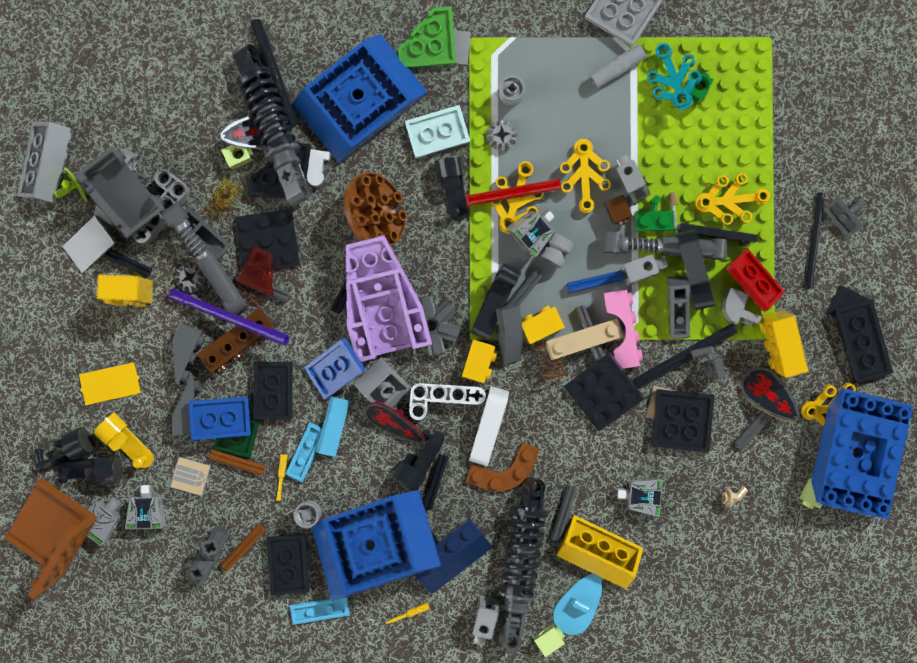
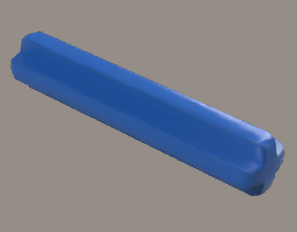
[567,271,623,293]

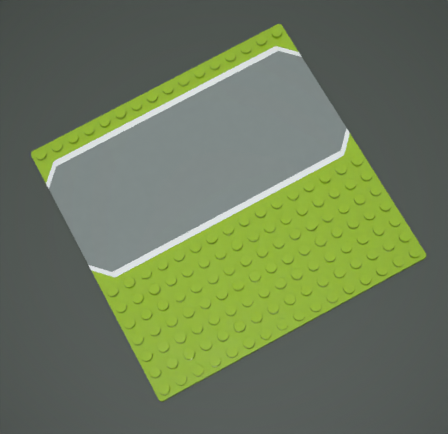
[469,37,775,340]

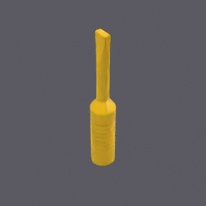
[276,454,288,501]
[386,602,430,624]

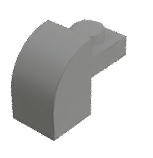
[721,288,762,326]

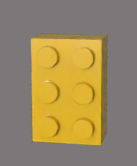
[97,275,153,307]
[759,310,808,378]

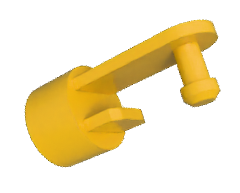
[93,412,154,469]

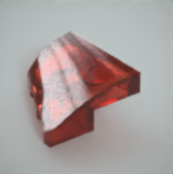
[236,246,274,297]

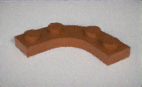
[465,442,540,491]

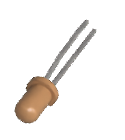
[668,192,678,237]

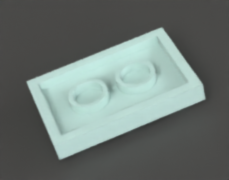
[405,105,470,159]

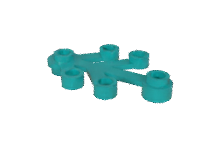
[647,43,702,110]

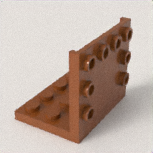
[4,478,98,600]

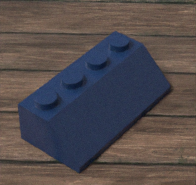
[415,517,493,594]

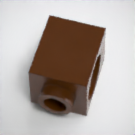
[604,195,632,226]

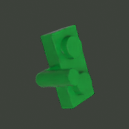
[634,195,674,231]

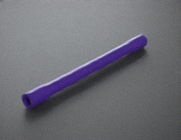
[168,289,290,346]

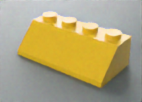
[556,515,643,589]

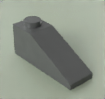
[667,275,690,339]

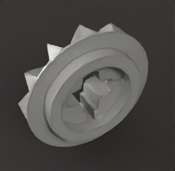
[487,120,517,151]
[174,262,206,293]

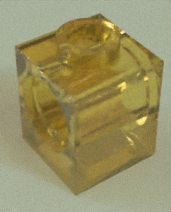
[211,178,243,209]

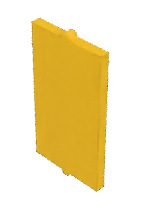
[79,362,141,405]

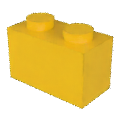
[521,305,565,345]
[462,340,498,383]

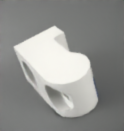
[307,149,331,187]

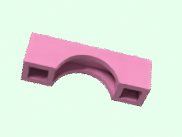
[604,289,643,369]

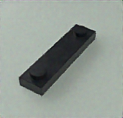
[677,223,758,247]

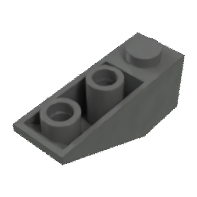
[172,323,206,385]
[172,377,201,436]

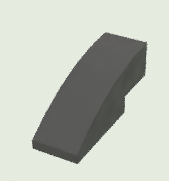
[185,206,231,260]
[496,305,523,365]

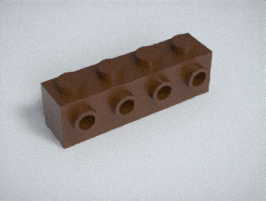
[197,308,275,374]

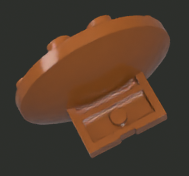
[344,172,407,246]

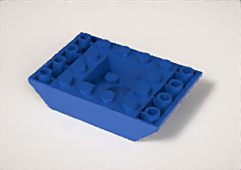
[291,34,428,164]
[811,388,913,520]
[312,490,441,601]

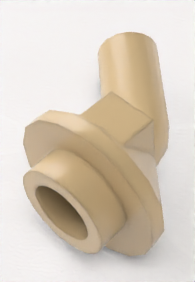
[722,486,748,508]

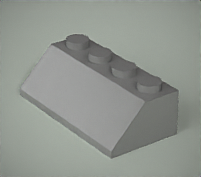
[17,122,71,203]

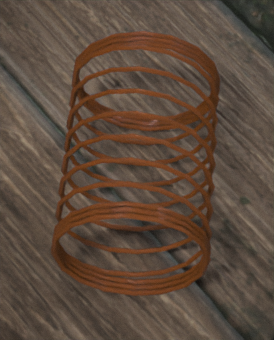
[536,345,566,380]

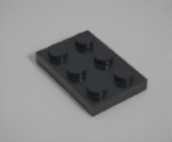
[253,362,293,419]
[266,533,310,595]

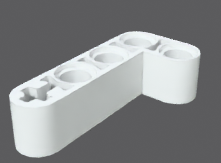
[409,383,486,420]
[469,386,509,466]

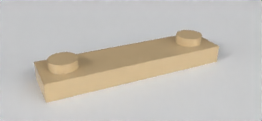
[545,318,624,360]

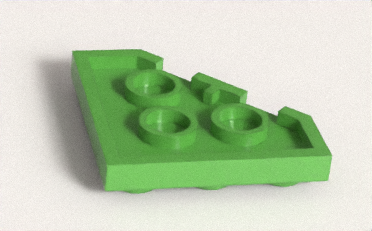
[398,6,456,69]

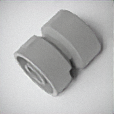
[499,75,525,106]
[540,233,575,269]
[294,500,322,528]

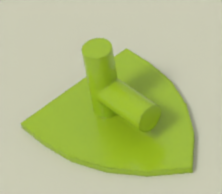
[54,167,89,203]

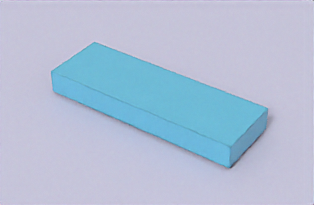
[316,396,350,456]
[285,422,322,483]
[290,597,350,625]

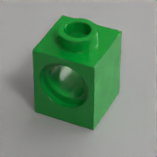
[691,71,714,104]

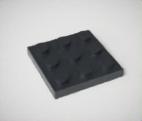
[235,209,300,274]
[564,352,645,431]
[651,389,715,452]

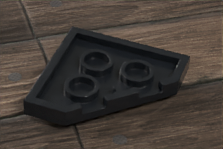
[248,143,312,200]

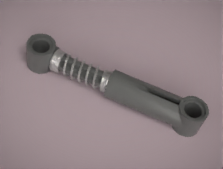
[161,202,249,315]
[601,232,727,260]

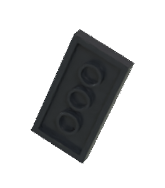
[834,299,893,384]

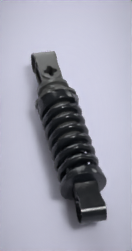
[233,44,311,206]
[499,477,549,652]

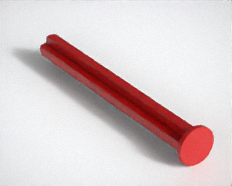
[465,179,561,209]

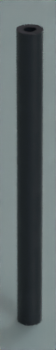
[805,192,825,288]

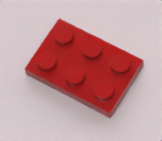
[727,248,785,313]

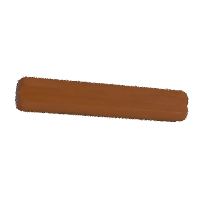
[209,450,266,475]
[221,524,266,571]

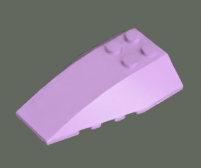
[346,236,432,362]

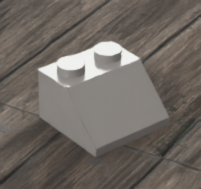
[354,357,412,408]

